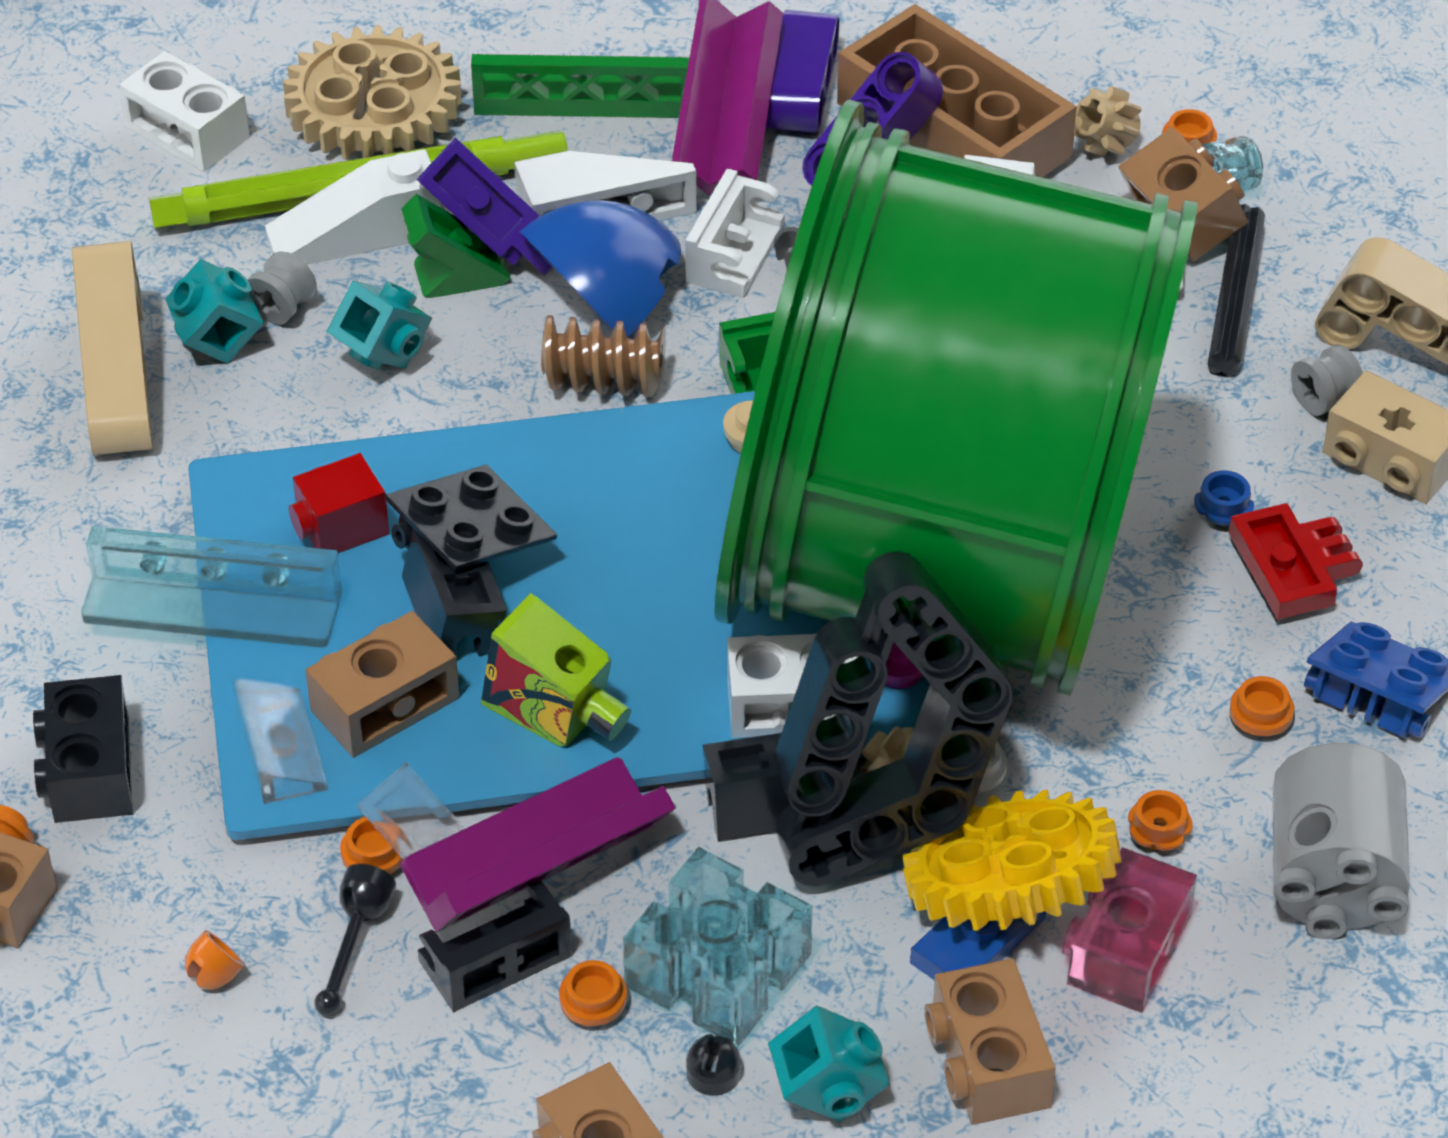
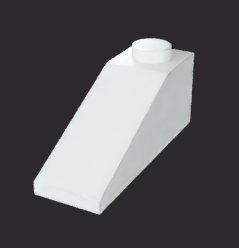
[265,149,441,265]
[514,151,696,221]

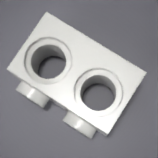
[118,51,250,172]
[727,633,857,738]

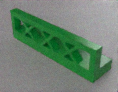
[471,54,689,118]

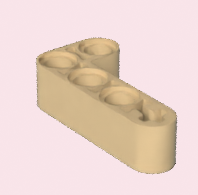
[1315,237,1448,365]
[72,241,153,456]

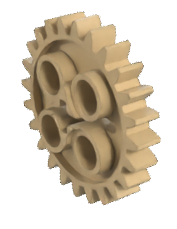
[283,25,462,159]

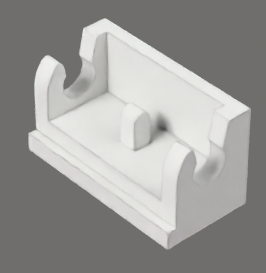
[685,169,785,298]

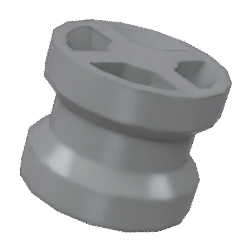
[248,251,317,325]
[1291,344,1363,416]

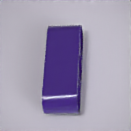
[765,9,840,134]
[802,52,943,186]

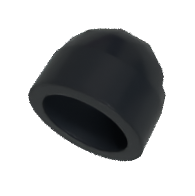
[686,1034,741,1096]

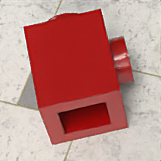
[288,452,390,559]

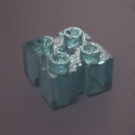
[623,846,813,1047]

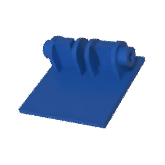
[1304,621,1448,739]

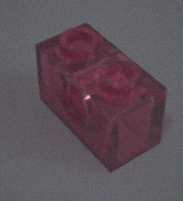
[1061,847,1197,1013]

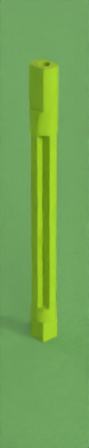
[148,130,568,228]

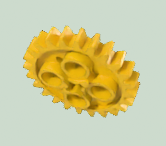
[903,790,1122,931]

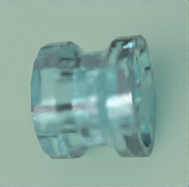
[1202,136,1263,192]

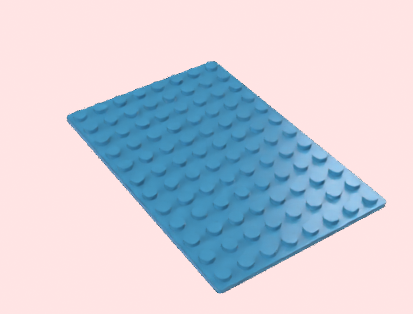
[188,391,981,840]

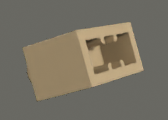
[1322,370,1448,504]

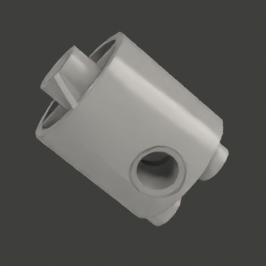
[1273,742,1410,939]

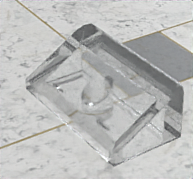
[234,679,328,804]
[356,762,465,859]

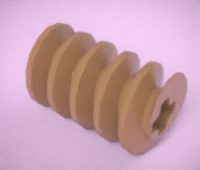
[541,315,666,399]

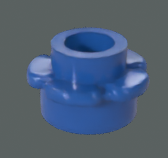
[1194,470,1254,526]

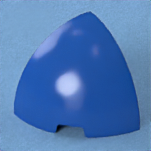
[520,200,681,337]

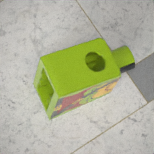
[481,593,631,747]

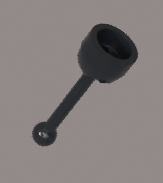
[314,864,396,1016]

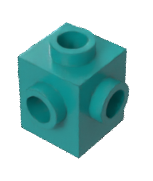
[165,259,264,364]
[326,280,433,370]
[768,1005,890,1122]

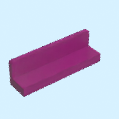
[671,0,783,197]
[401,757,676,933]

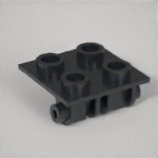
[385,464,558,571]

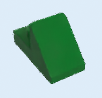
[401,194,511,298]

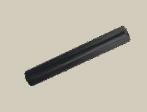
[1207,204,1265,376]

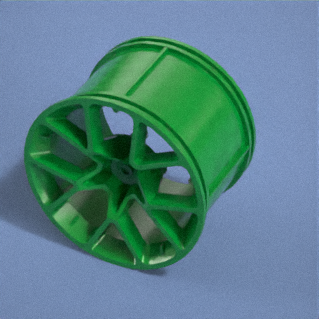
[714,100,1198,696]

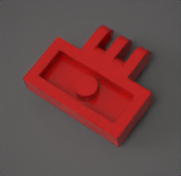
[1228,503,1363,620]

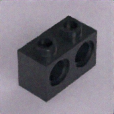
[33,675,133,823]

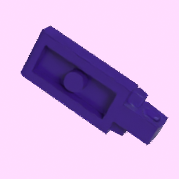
[416,137,552,275]

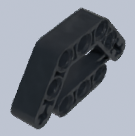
[774,551,1013,886]

